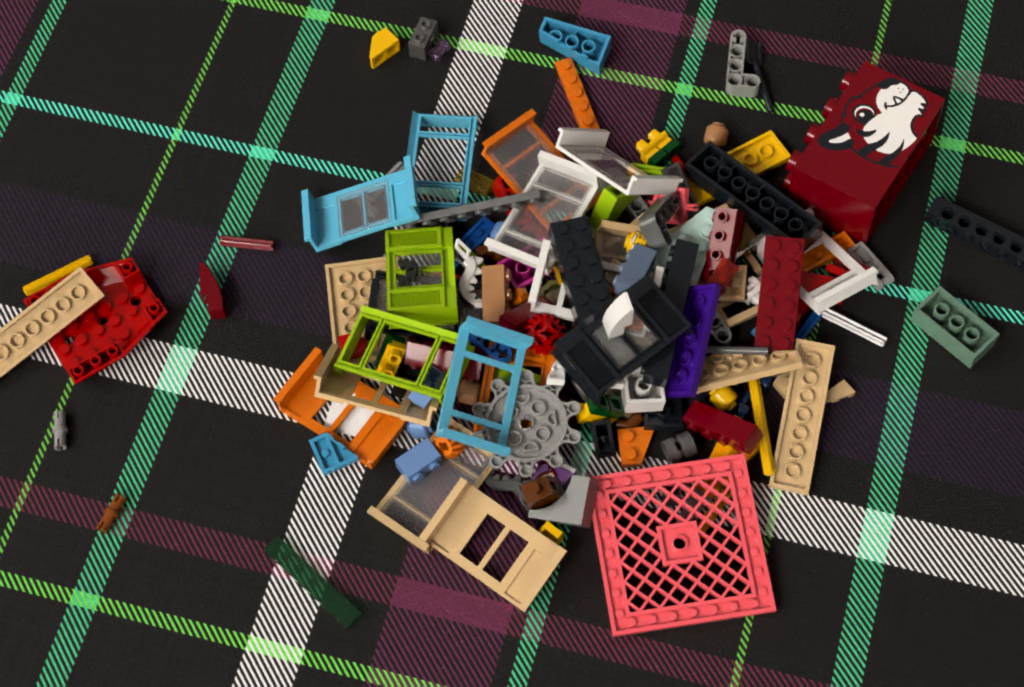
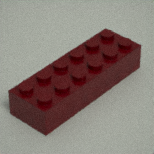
[754,235,805,354]

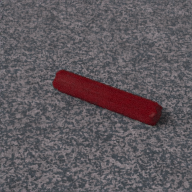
[220,235,274,251]

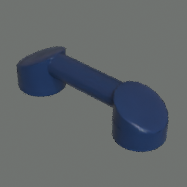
[737,376,773,420]

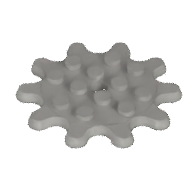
[472,369,581,478]

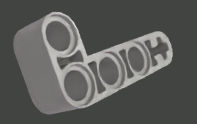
[725,29,761,98]

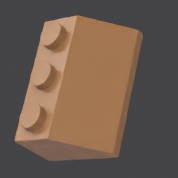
[482,264,512,326]

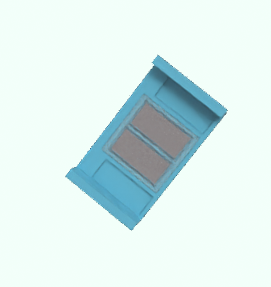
[301,155,420,252]

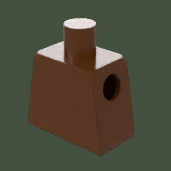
[521,475,564,510]

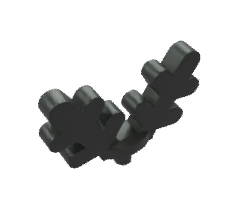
[397,258,422,287]

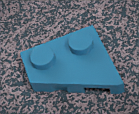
[309,432,359,476]

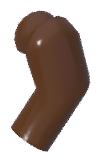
[616,412,644,429]

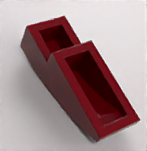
[199,262,226,320]

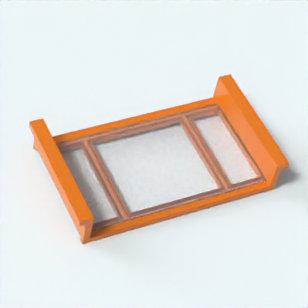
[481,109,602,231]

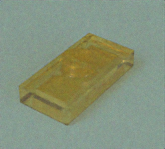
[454,166,495,198]

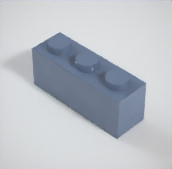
[612,243,657,295]

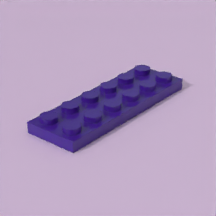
[664,283,722,398]

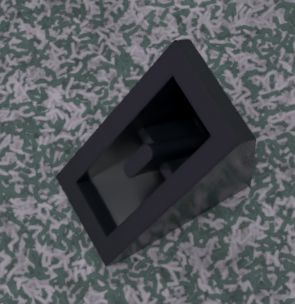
[590,418,616,459]

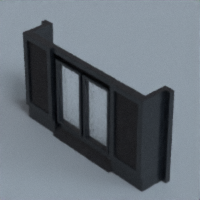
[551,275,694,405]

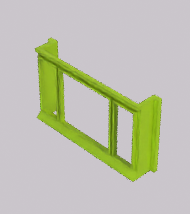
[333,305,475,407]

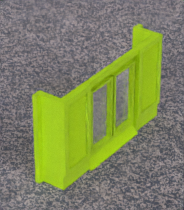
[385,226,459,329]

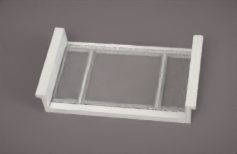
[555,127,683,196]
[484,150,600,276]

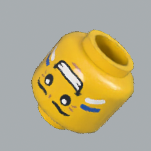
[624,231,649,253]

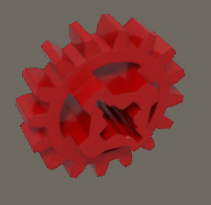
[525,313,566,356]

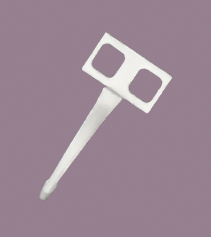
[454,238,483,308]

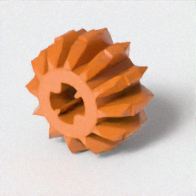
[432,424,466,459]

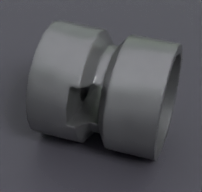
[661,431,697,464]

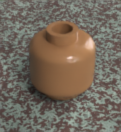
[703,122,729,148]
[455,379,481,406]

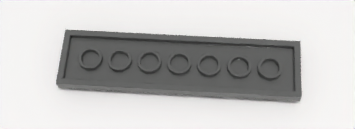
[400,190,550,229]

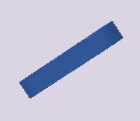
[468,334,513,364]

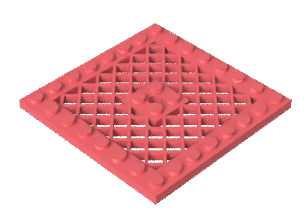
[592,453,777,637]

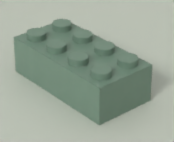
[911,285,1000,369]

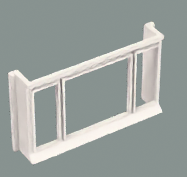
[757,208,878,315]
[528,239,664,338]

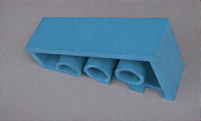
[539,17,612,76]

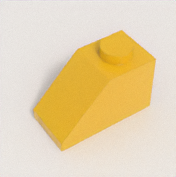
[369,27,400,69]

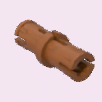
[96,493,127,534]

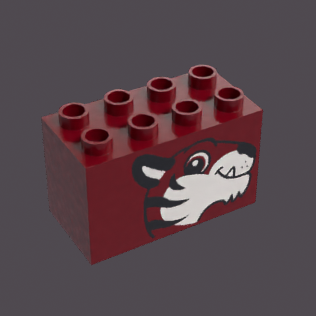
[782,61,945,245]

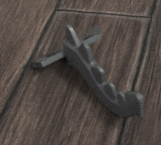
[481,459,533,513]

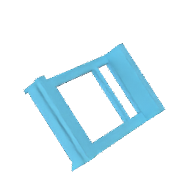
[406,111,479,221]
[435,316,534,457]

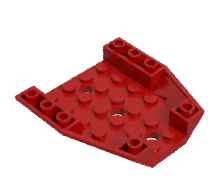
[23,257,168,385]

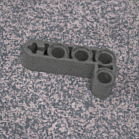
[638,192,681,250]

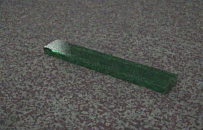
[263,535,363,630]

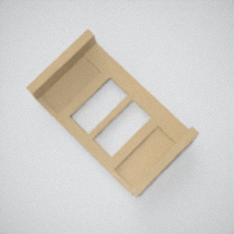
[313,343,447,427]
[419,477,567,613]

